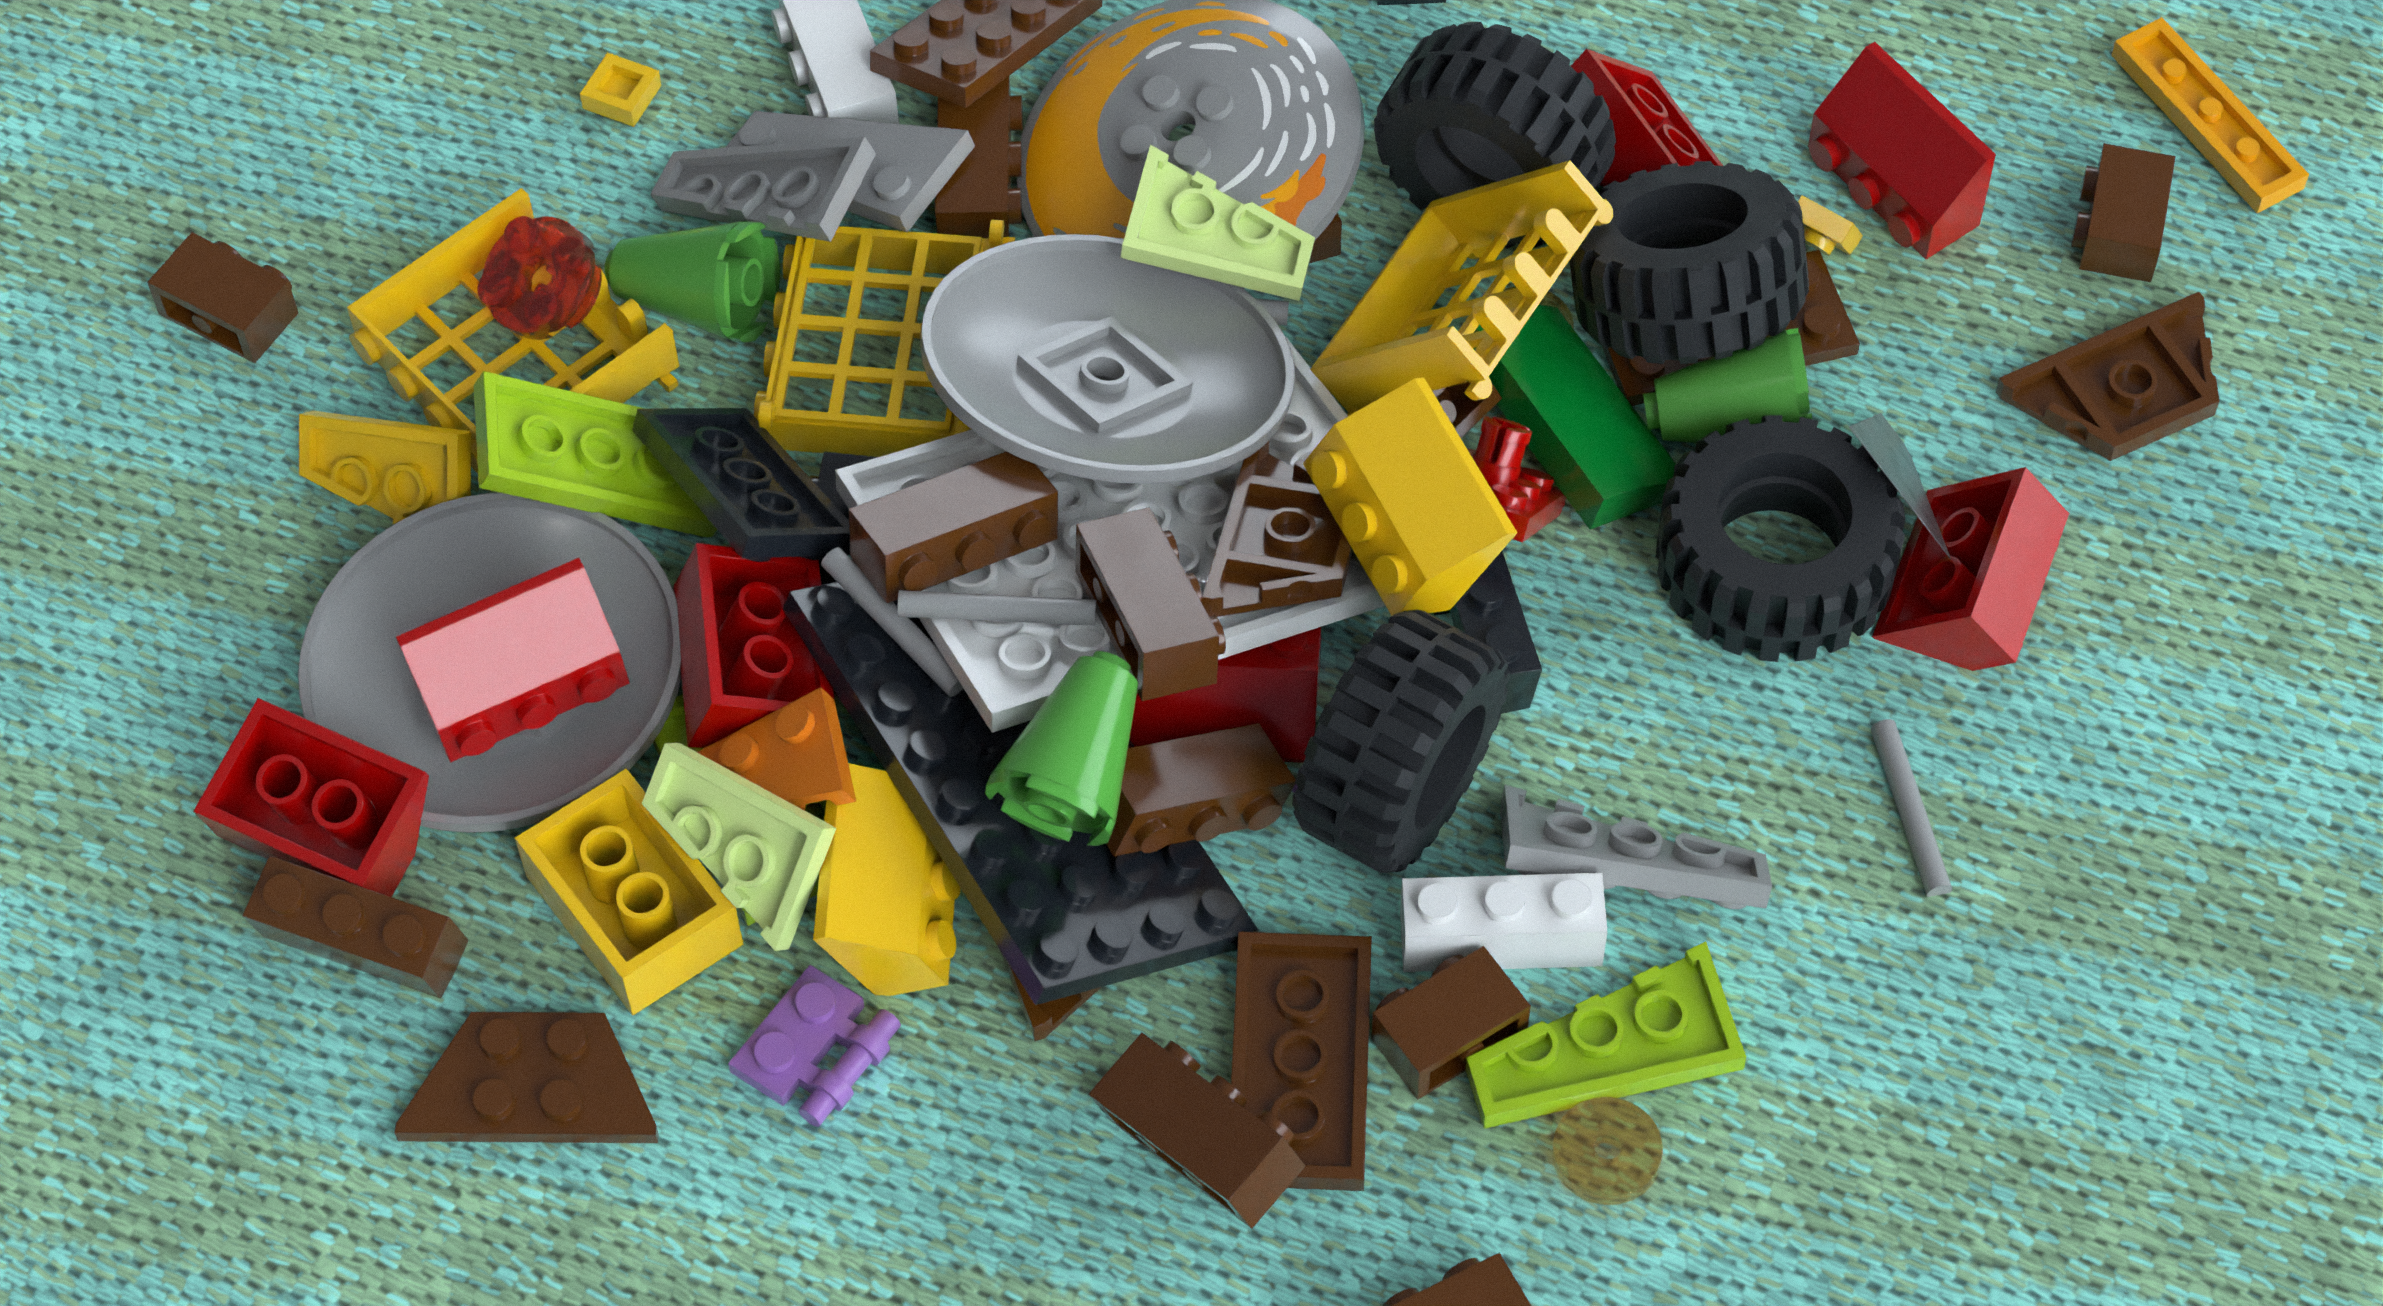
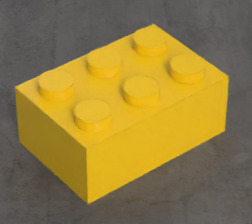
[515,768,744,1016]

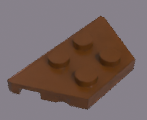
[1996,292,2220,461]
[1202,441,1353,617]
[395,1012,659,1143]

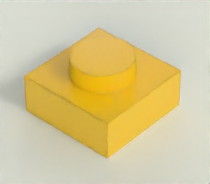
[580,52,662,127]
[1798,195,1863,256]

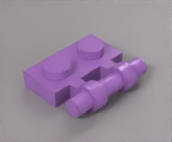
[728,965,901,1127]

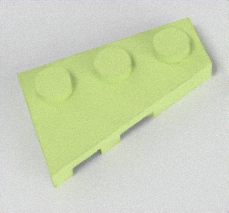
[1121,144,1315,301]
[642,743,836,951]

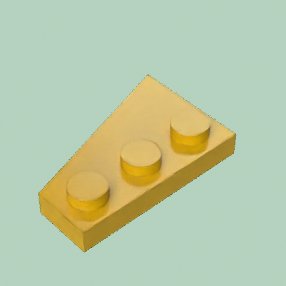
[299,410,471,525]

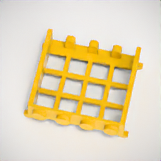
[1310,160,1613,416]
[347,188,680,473]
[754,219,1015,457]

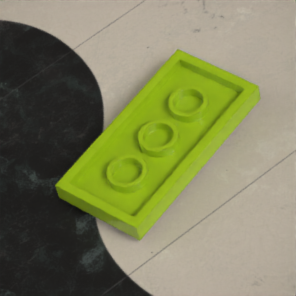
[474,371,717,538]

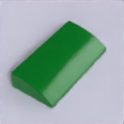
[1473,305,1676,530]

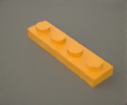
[2111,17,2309,213]

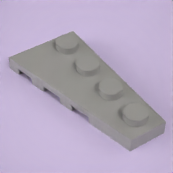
[725,111,975,232]
[650,137,876,242]
[1500,785,1772,909]

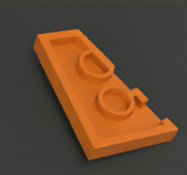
[697,687,857,811]

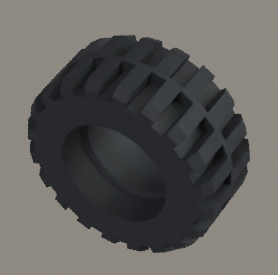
[1374,22,1616,249]
[1569,161,1809,364]
[1655,415,1906,662]
[1292,610,1510,873]

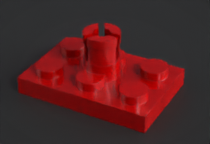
[1467,416,1566,543]

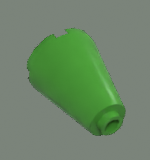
[604,221,780,343]
[1643,328,1813,443]
[985,651,1138,846]

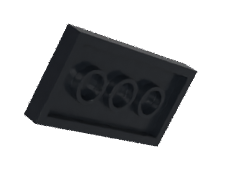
[632,408,850,562]

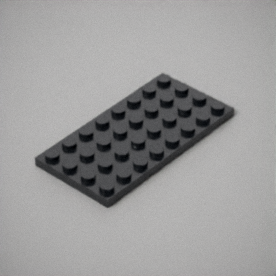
[782,582,1259,1005]

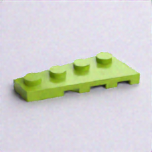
[1465,941,1746,1129]

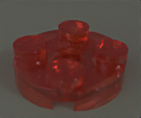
[477,216,602,340]

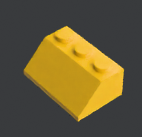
[1303,377,1517,616]
[813,763,961,996]

